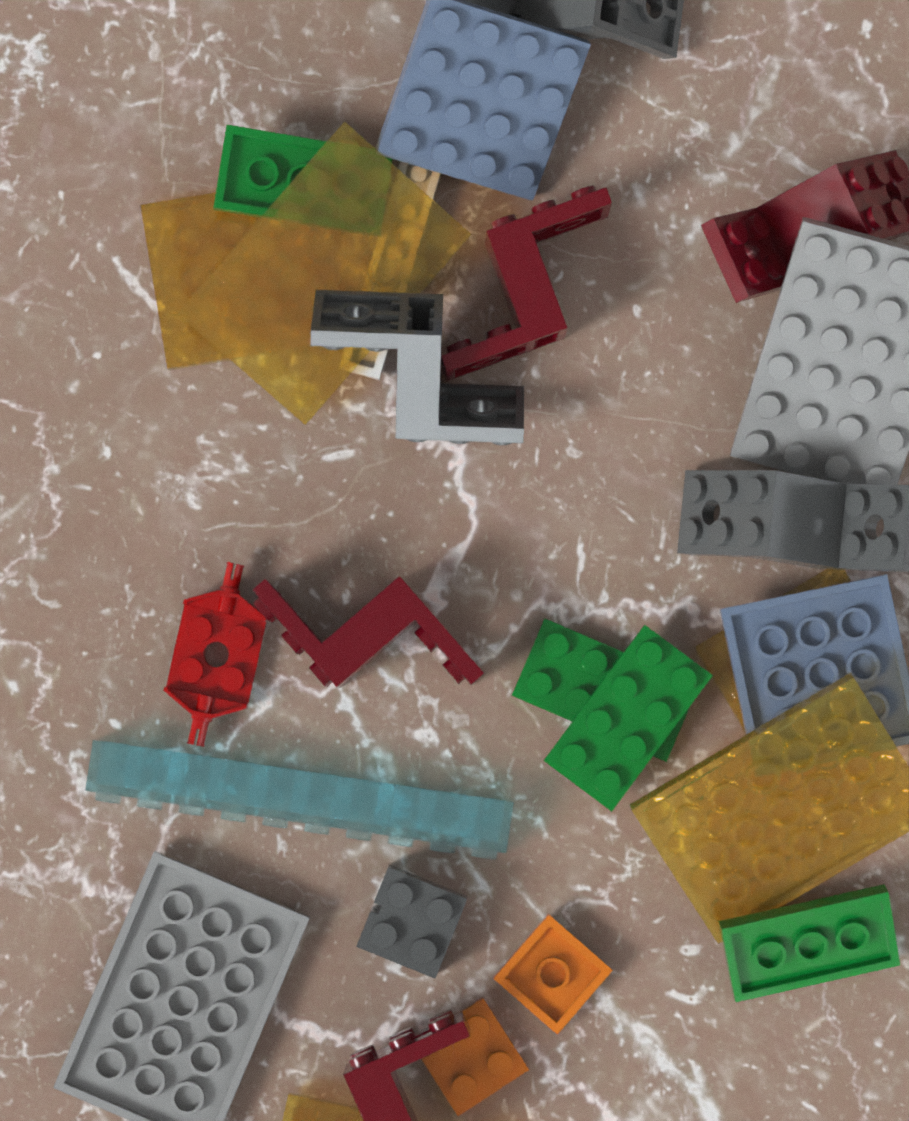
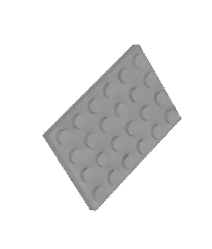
[730,217,909,485]
[53,851,310,1121]

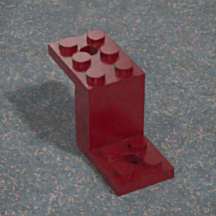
[701,150,909,303]
[441,185,612,382]
[252,576,484,688]
[343,1009,470,1121]

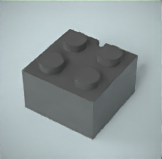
[356,865,467,979]

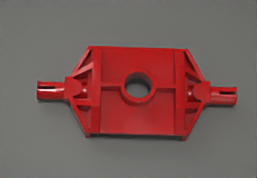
[163,562,267,747]

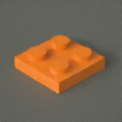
[493,913,613,1035]
[421,997,529,1116]

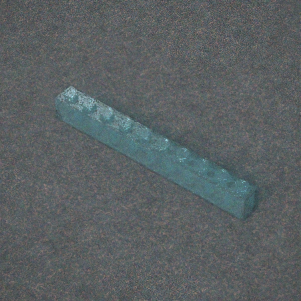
[85,740,514,859]

